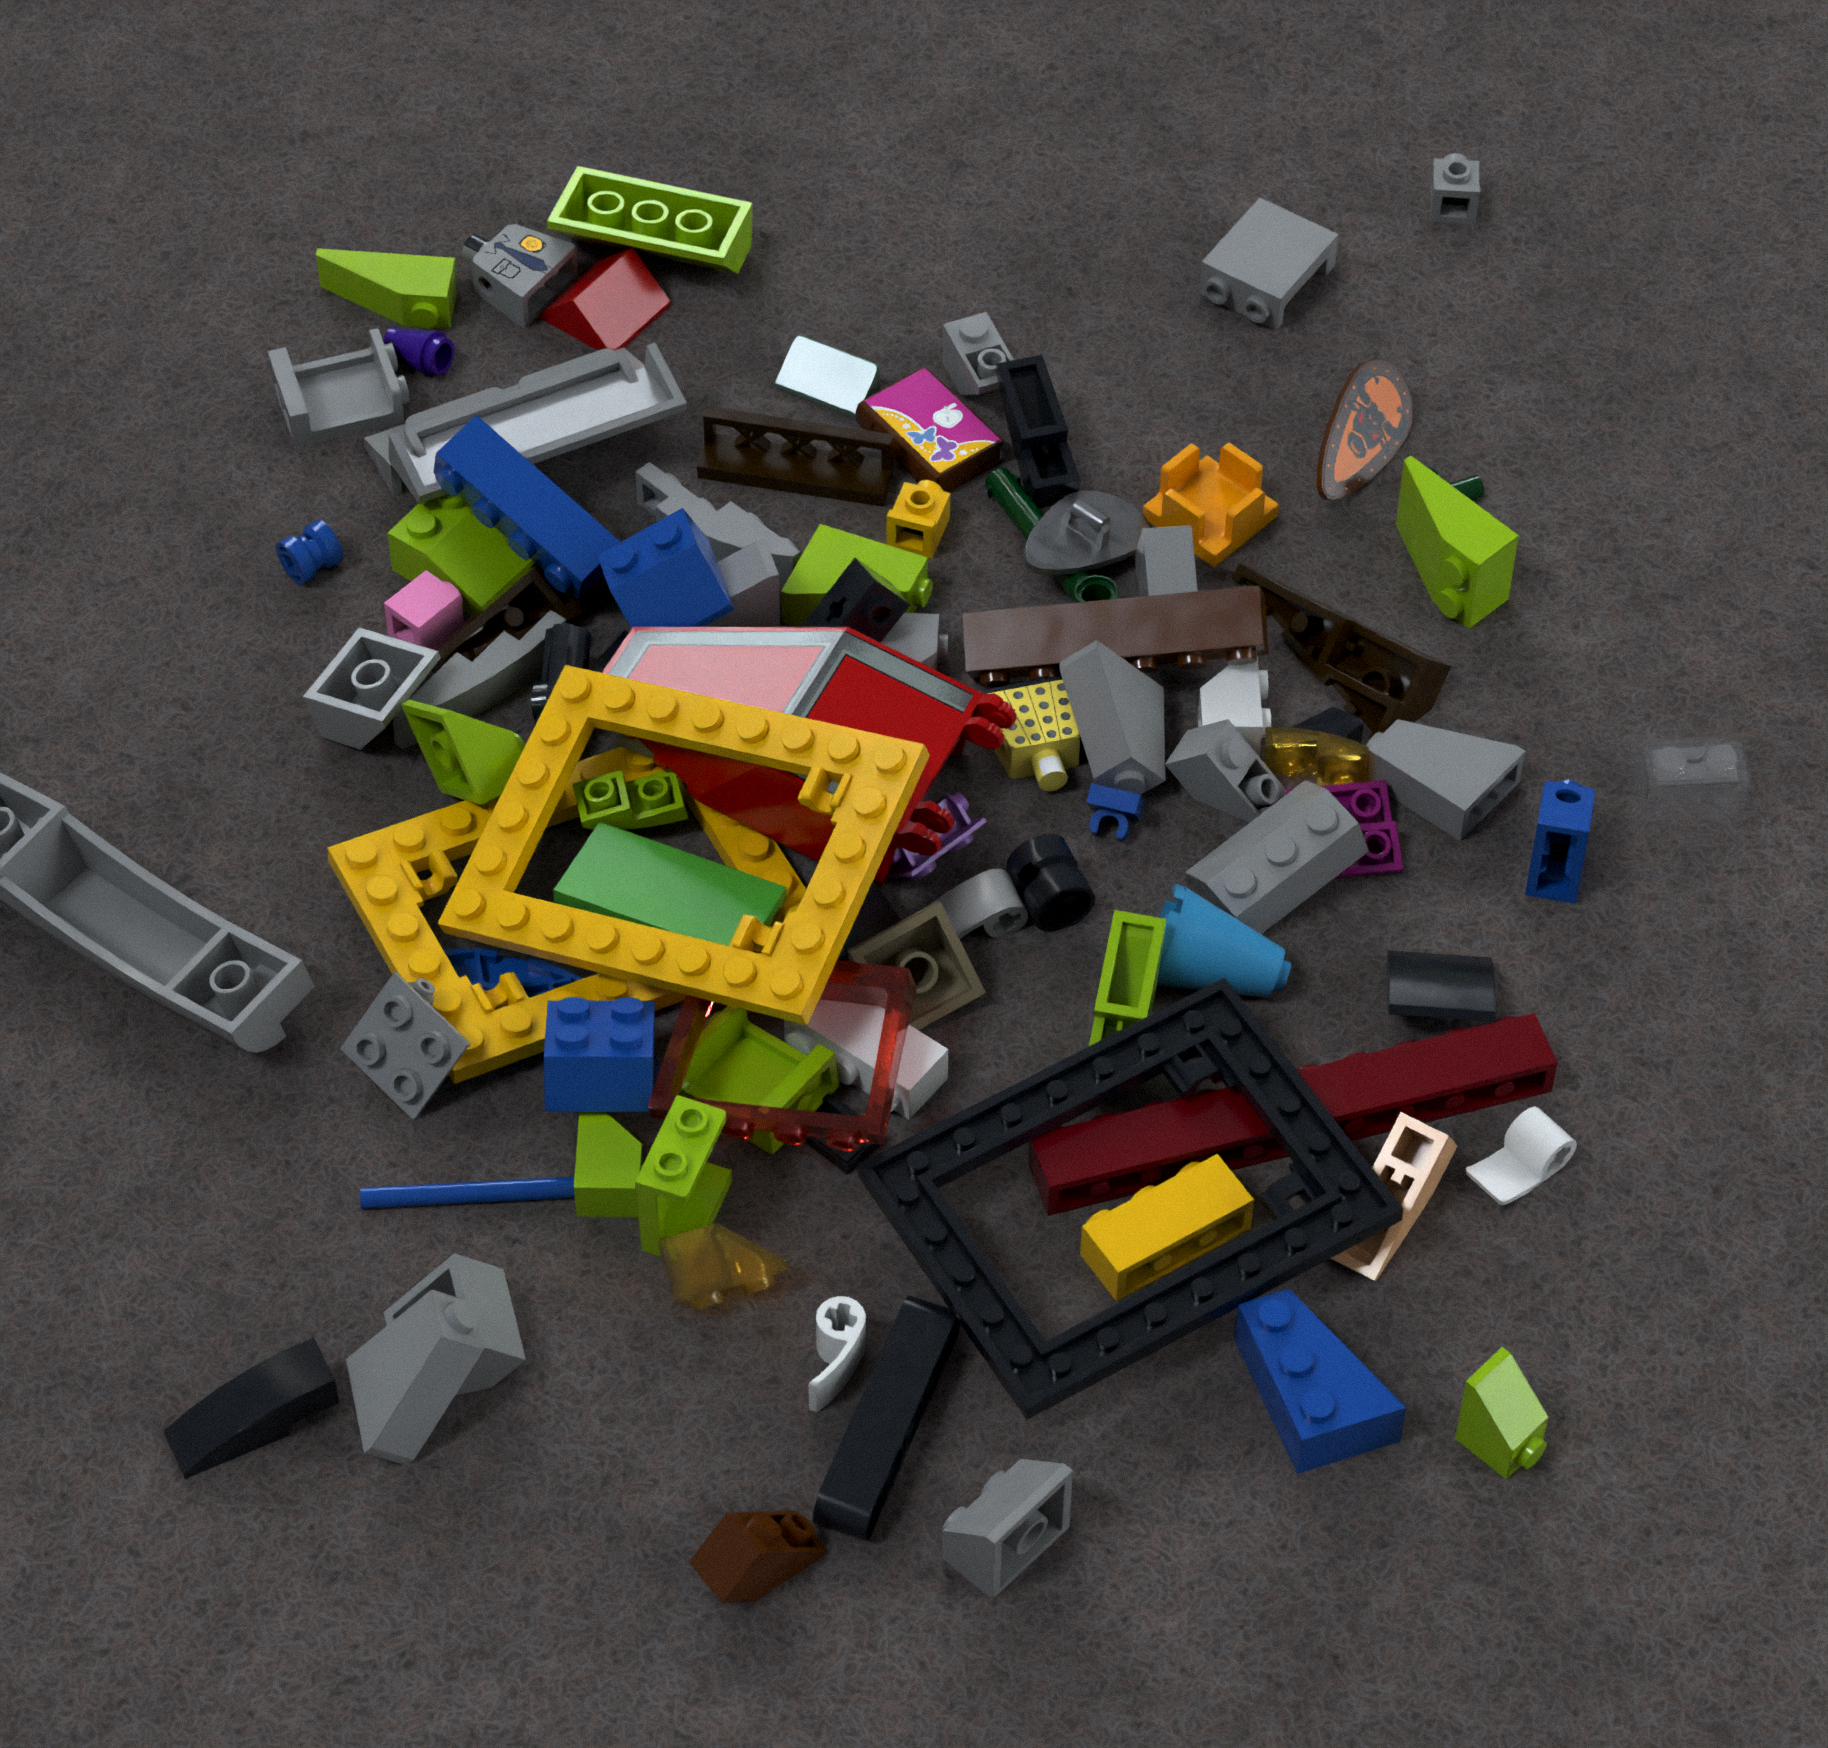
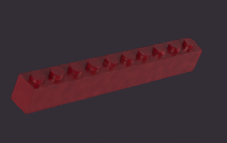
[1028,1013,1558,1216]

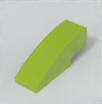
[1089,910,1167,1046]

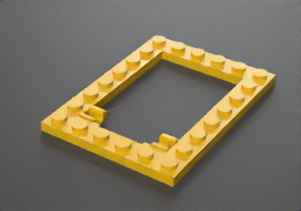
[437,665,930,1025]
[327,747,806,1084]

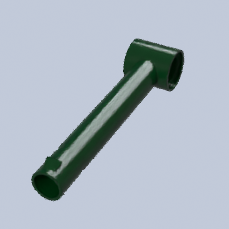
[985,468,1119,603]

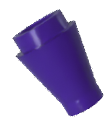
[383,327,455,377]

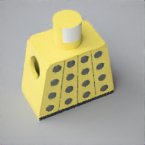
[979,676,1080,791]

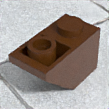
[689,1511,828,1603]

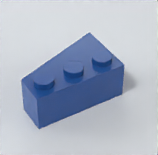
[1234,1289,1406,1474]

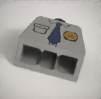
[462,224,579,328]

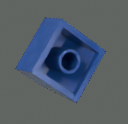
[597,508,735,629]

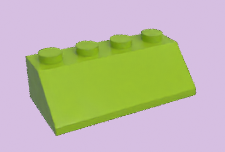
[547,166,752,274]

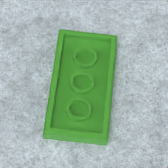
[554,822,786,951]

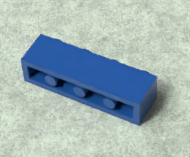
[433,415,621,600]

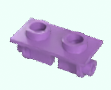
[887,792,987,881]

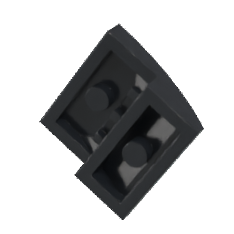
[1386,950,1496,1022]

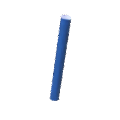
[360,1177,575,1209]

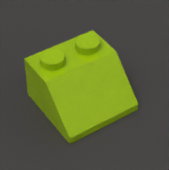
[401,699,525,805]

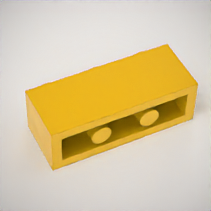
[1080,1154,1254,1301]

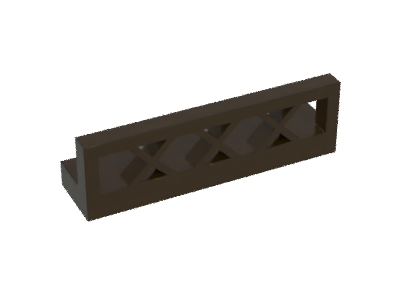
[697,406,894,507]

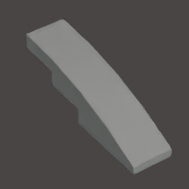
[393,610,566,749]

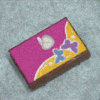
[856,366,1004,492]

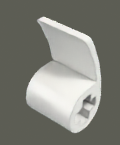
[1466,1106,1577,1205]
[809,1296,866,1412]

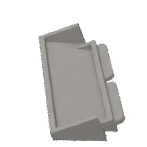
[389,343,687,504]

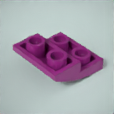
[1284,780,1403,879]

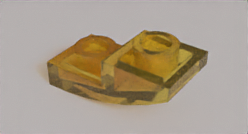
[1264,727,1369,786]

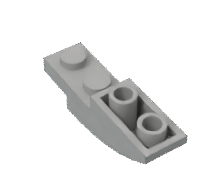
[635,462,800,586]

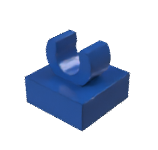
[1086,783,1145,841]

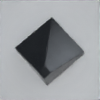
[1292,707,1364,764]

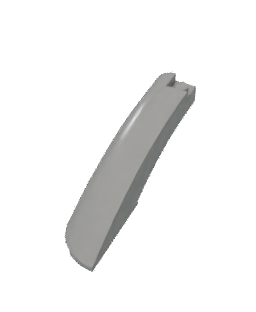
[0,772,315,1053]

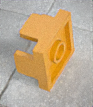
[1143,443,1279,567]

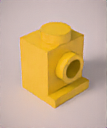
[886,480,950,559]

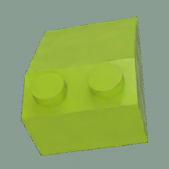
[1396,455,1519,629]
[387,494,532,616]

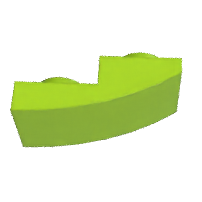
[573,769,688,830]

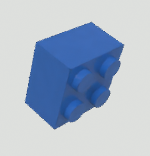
[544,997,655,1112]

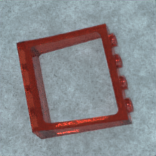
[647,951,917,1151]

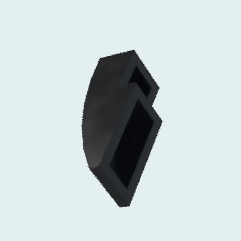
[996,355,1080,508]
[163,1337,339,1479]

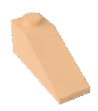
[1330,1112,1458,1282]

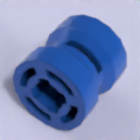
[275,519,344,585]

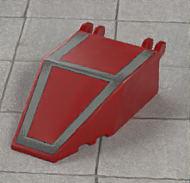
[602,627,1017,889]

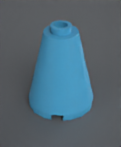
[1157,884,1291,998]

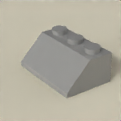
[1185,780,1369,934]

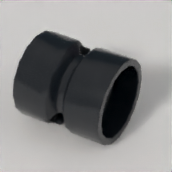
[1006,834,1096,932]

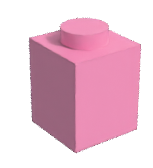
[384,570,464,650]

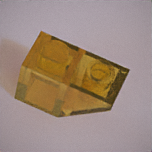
[657,1223,788,1310]

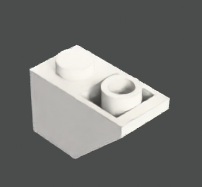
[1197,655,1271,757]

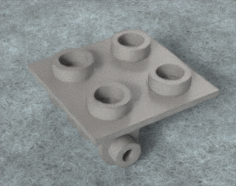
[340,972,471,1120]

